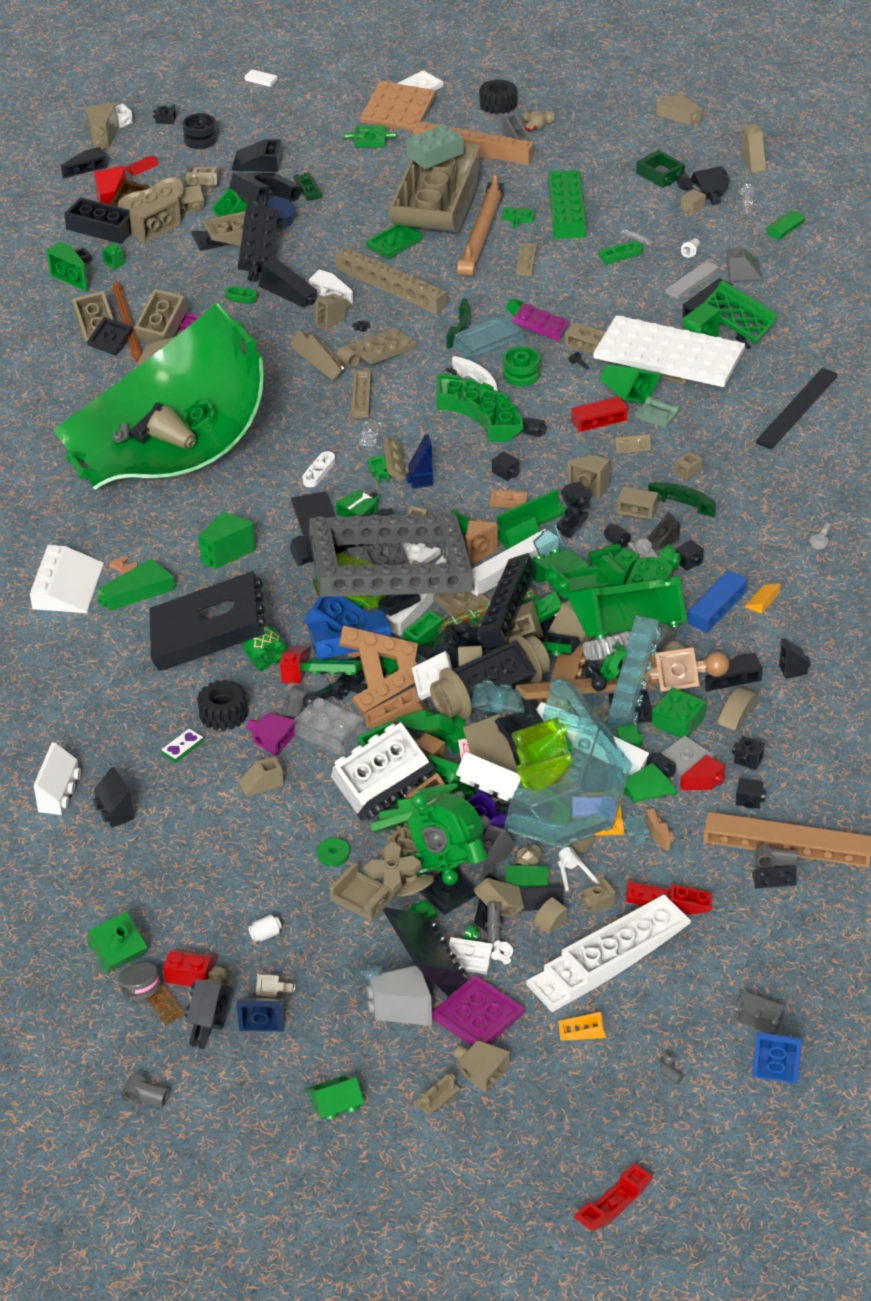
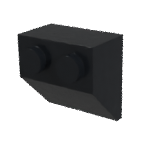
[93,767,134,828]

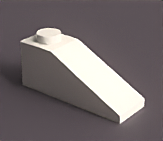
[309,270,353,305]

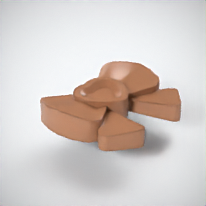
[109,556,137,575]

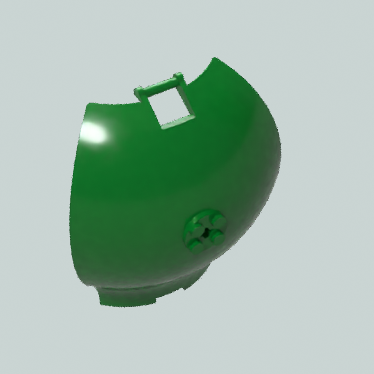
[53,302,264,490]

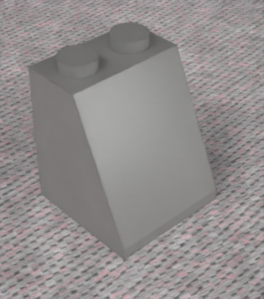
[366,966,432,1025]

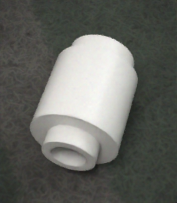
[248,915,281,942]

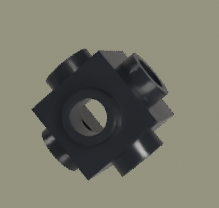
[732,736,765,770]

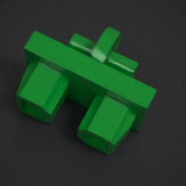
[588,544,621,567]

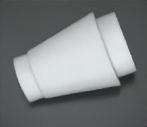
[681,239,700,258]

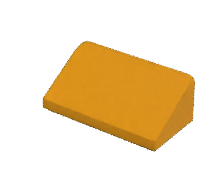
[745,583,781,614]

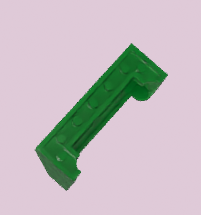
[568,576,687,640]

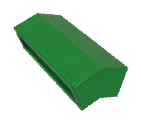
[766,211,806,240]

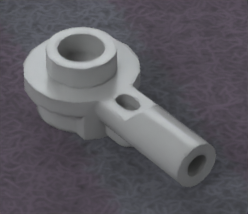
[810,523,831,549]

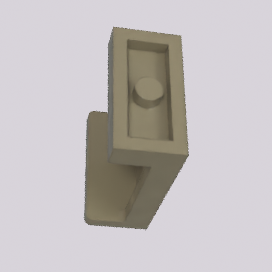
[330,862,396,921]

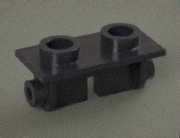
[752,866,797,889]

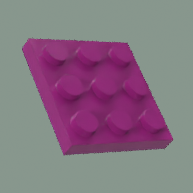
[432,975,524,1046]

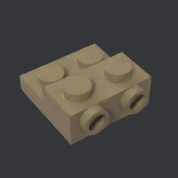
[186,167,221,188]

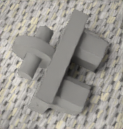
[628,538,659,558]

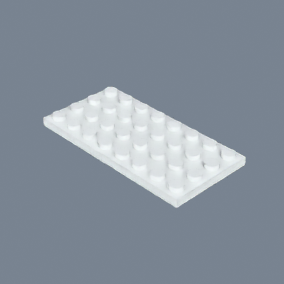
[594,315,745,387]

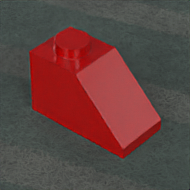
[680,755,726,791]

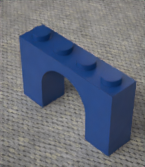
[308,610,392,660]

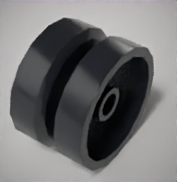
[182,113,217,149]

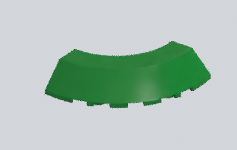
[437,374,523,442]

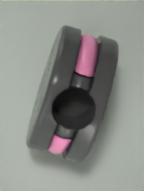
[118,962,161,1000]

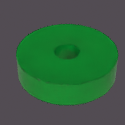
[317,838,350,867]

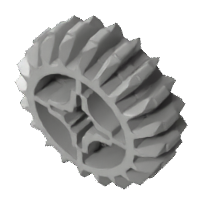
[582,631,635,661]

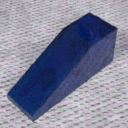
[406,434,433,489]

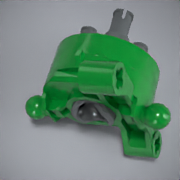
[402,791,490,886]

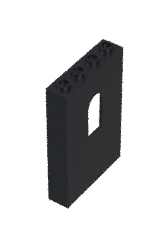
[149,571,266,671]

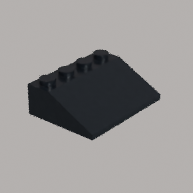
[383,907,468,996]

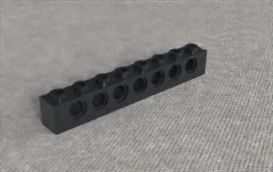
[477,553,536,650]

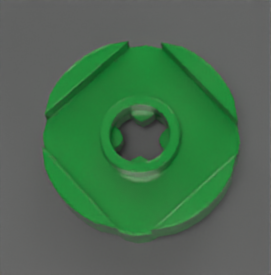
[600,643,627,682]

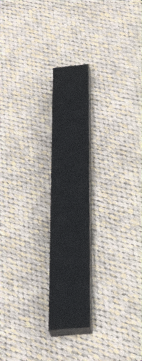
[756,368,837,450]

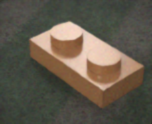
[490,490,528,508]

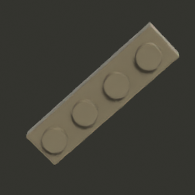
[351,370,371,418]

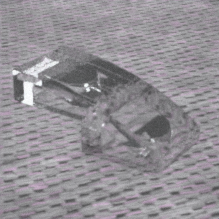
[359,422,381,446]

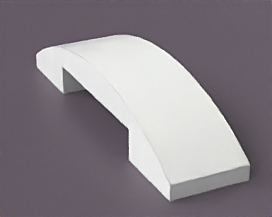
[452,356,497,391]

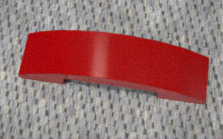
[574,1163,653,1231]

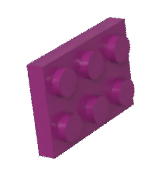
[512,303,569,341]

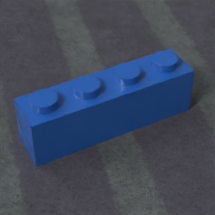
[687,571,748,633]

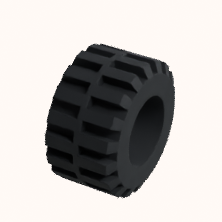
[479,79,517,115]
[197,680,248,731]

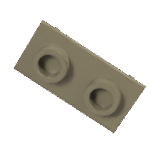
[614,434,651,454]
[413,1073,461,1116]

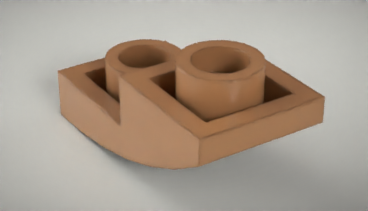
[646,809,673,851]

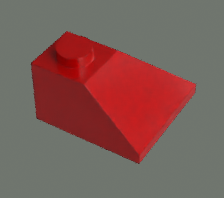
[94,166,126,205]

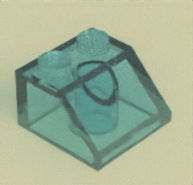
[471,680,524,715]

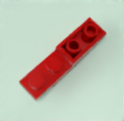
[625,881,712,915]

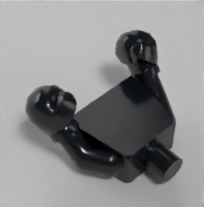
[677,166,730,205]

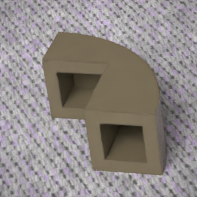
[717,686,759,730]

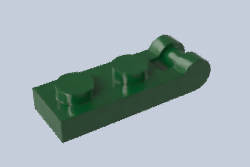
[293,172,322,201]

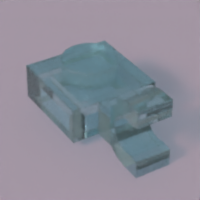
[623,816,649,850]

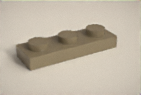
[516,243,537,276]
[383,436,406,481]

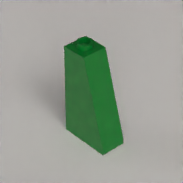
[98,559,175,611]

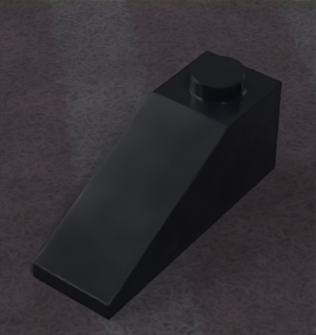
[61,147,107,179]
[705,653,762,692]

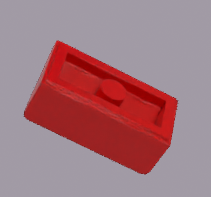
[125,155,159,176]

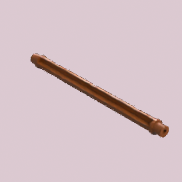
[113,282,142,362]

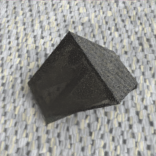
[647,512,680,551]

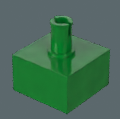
[86,911,148,974]

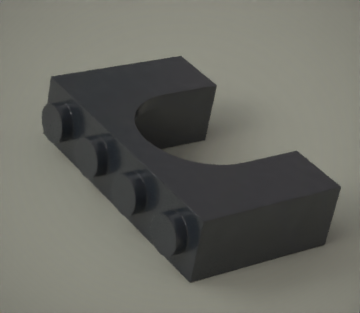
[229,173,301,202]

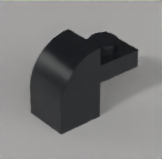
[561,481,593,511]

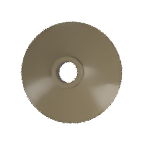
[395,874,435,897]

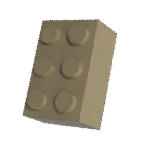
[134,289,188,343]

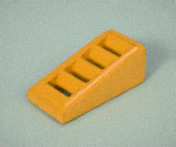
[558,1012,607,1040]

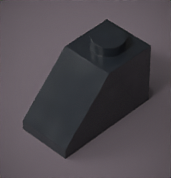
[779,638,810,679]

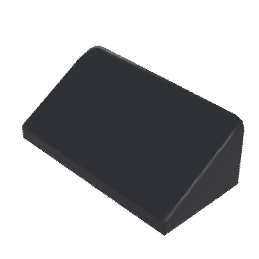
[520,885,563,911]

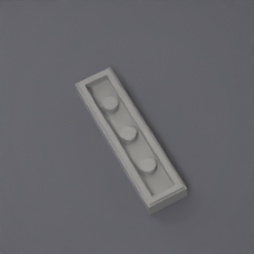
[665,261,719,299]

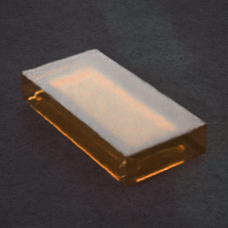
[145,984,184,1025]

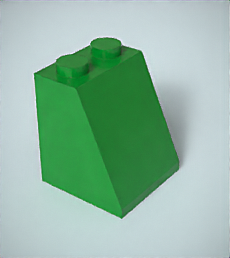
[599,364,662,403]
[198,511,256,569]

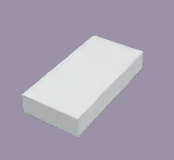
[245,69,278,87]

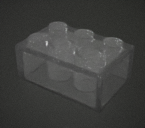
[294,696,366,757]

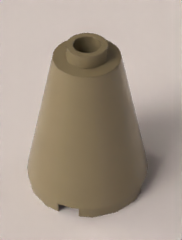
[147,405,196,449]

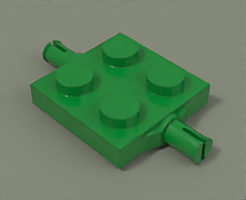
[344,125,396,147]

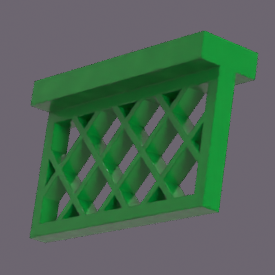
[705,280,778,344]

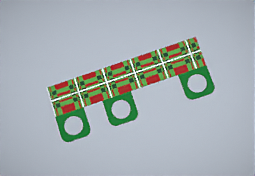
[438,587,540,633]

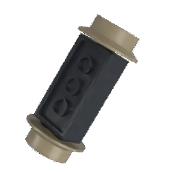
[430,635,550,720]

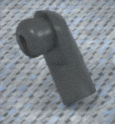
[113,423,130,443]
[660,1053,684,1085]

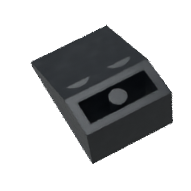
[232,139,282,172]

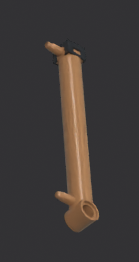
[457,174,504,277]

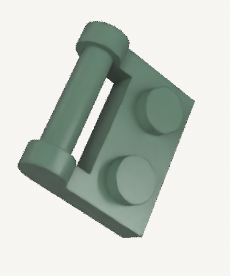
[636,396,681,428]

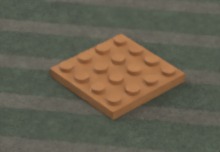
[360,81,436,131]

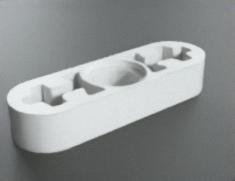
[302,451,335,487]

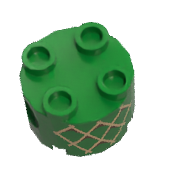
[243,626,288,672]

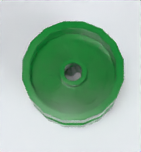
[503,346,540,387]

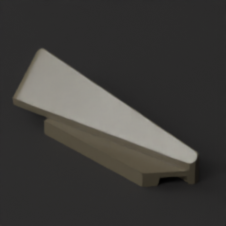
[289,330,345,380]

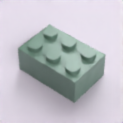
[406,124,464,169]

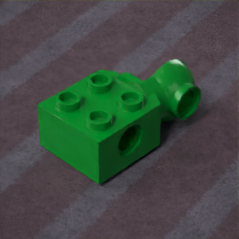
[626,544,681,584]

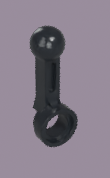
[303,680,350,708]

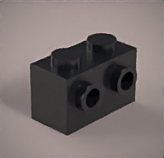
[432,627,473,669]

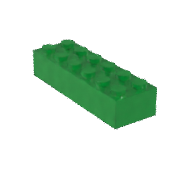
[548,170,586,239]

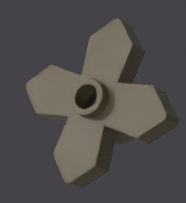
[364,841,422,894]

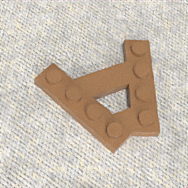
[339,626,418,715]

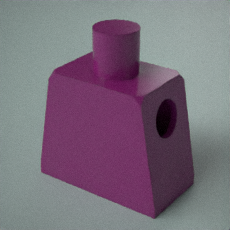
[247,713,297,756]

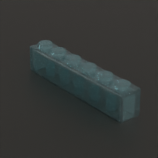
[608,616,661,727]

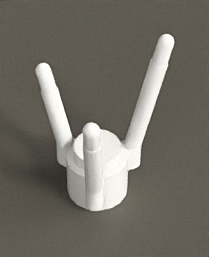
[558,847,600,891]

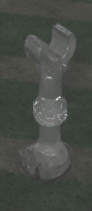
[740,184,755,219]

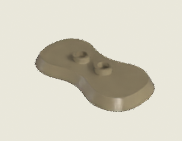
[118,177,184,210]

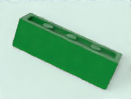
[497,489,566,527]

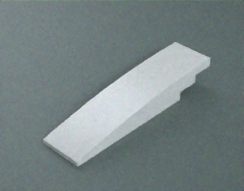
[526,895,691,1012]

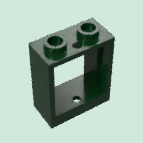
[636,150,685,188]

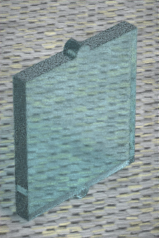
[533,524,566,557]

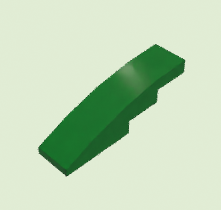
[380,610,444,675]
[379,783,461,820]

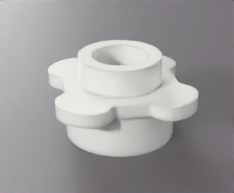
[491,941,513,964]

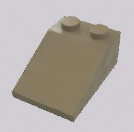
[129,198,181,243]
[202,211,245,246]
[72,291,113,342]

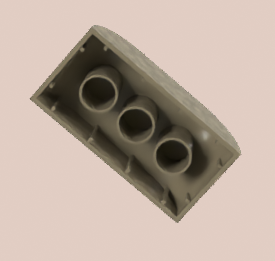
[389,143,480,232]

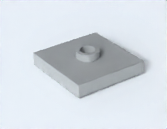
[661,736,715,775]

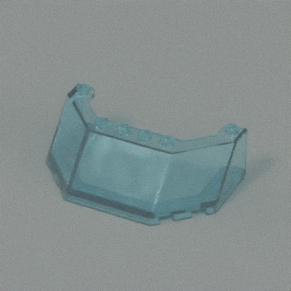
[504,677,632,848]

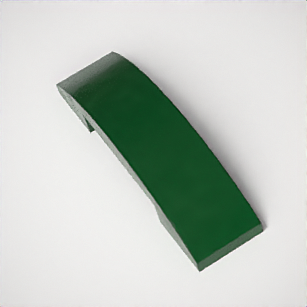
[446,298,470,349]
[648,482,716,518]

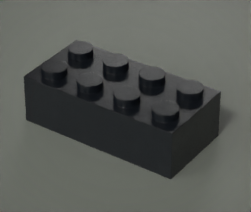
[64,197,132,243]

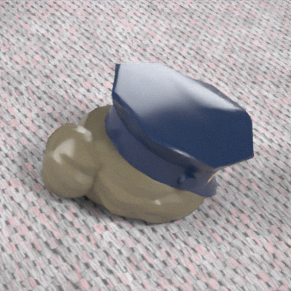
[267,197,296,228]

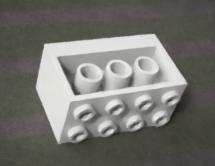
[331,723,429,814]

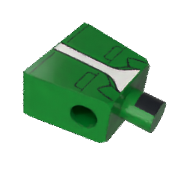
[336,490,380,517]

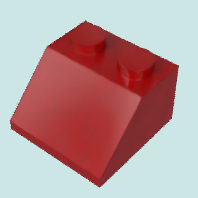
[163,949,218,987]

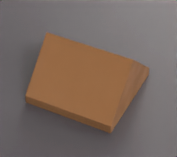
[466,521,498,565]

